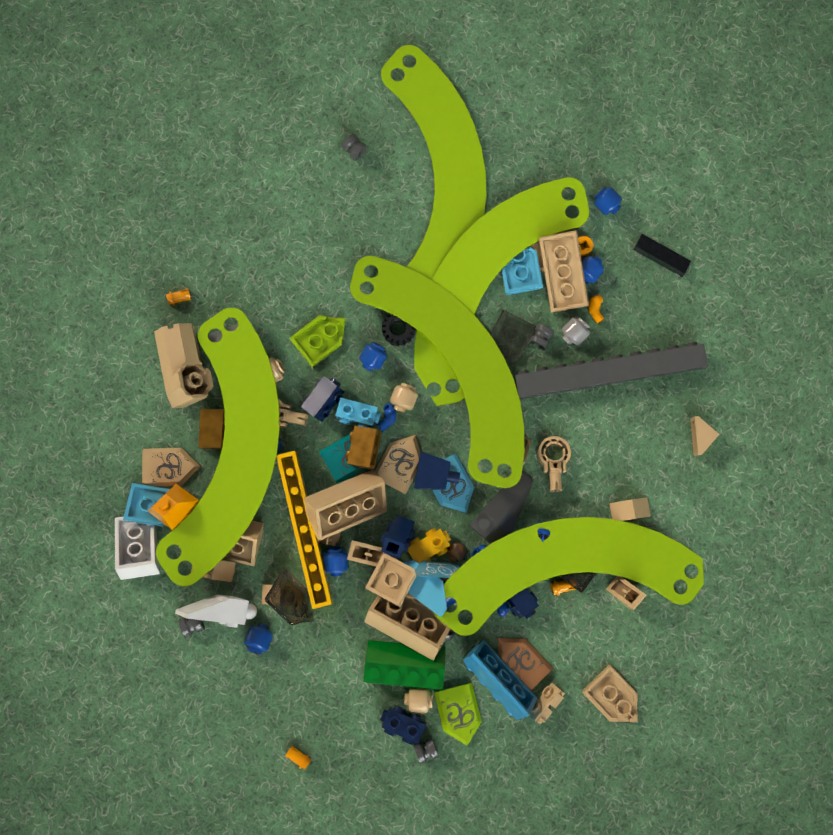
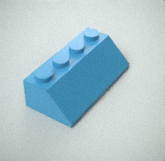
[462,639,537,720]

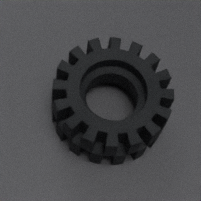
[382,313,416,346]

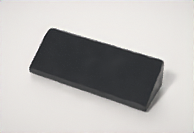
[633,234,691,277]

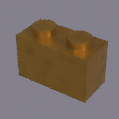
[198,409,225,450]
[346,426,382,470]

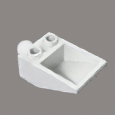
[175,594,257,628]

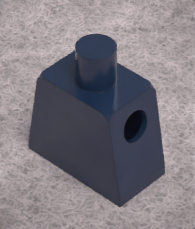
[414,452,460,490]

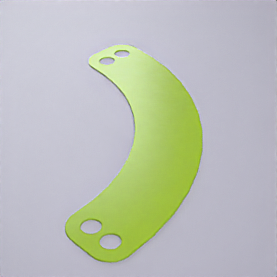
[381,45,486,280]
[414,177,589,406]
[350,256,525,488]
[156,308,280,586]
[433,517,704,636]

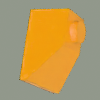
[148,484,200,530]

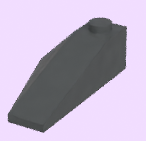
[469,471,534,544]

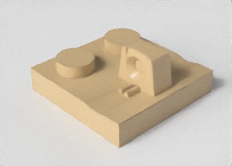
[365,553,417,607]

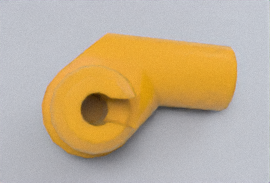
[588,295,605,324]

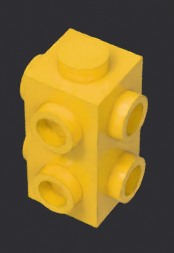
[408,528,451,564]

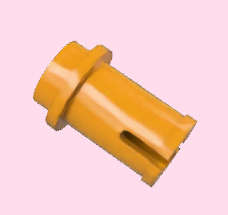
[166,288,191,306]
[550,578,576,596]
[285,745,312,770]

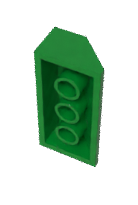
[363,640,446,690]

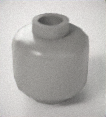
[562,317,590,345]

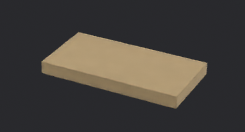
[539,230,589,313]

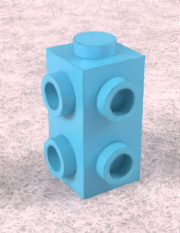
[335,397,381,428]

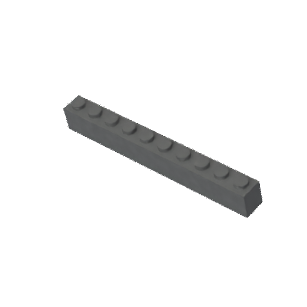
[514,342,708,399]

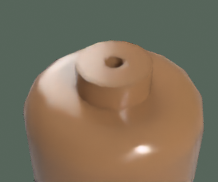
[446,542,467,563]

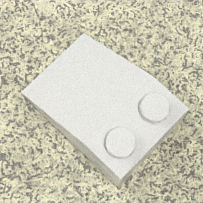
[115,516,160,580]

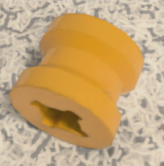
[578,236,593,258]

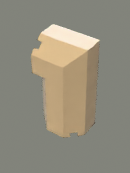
[154,323,214,408]

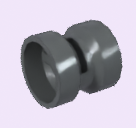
[341,134,367,161]
[529,324,554,350]
[179,617,205,638]
[414,738,439,764]

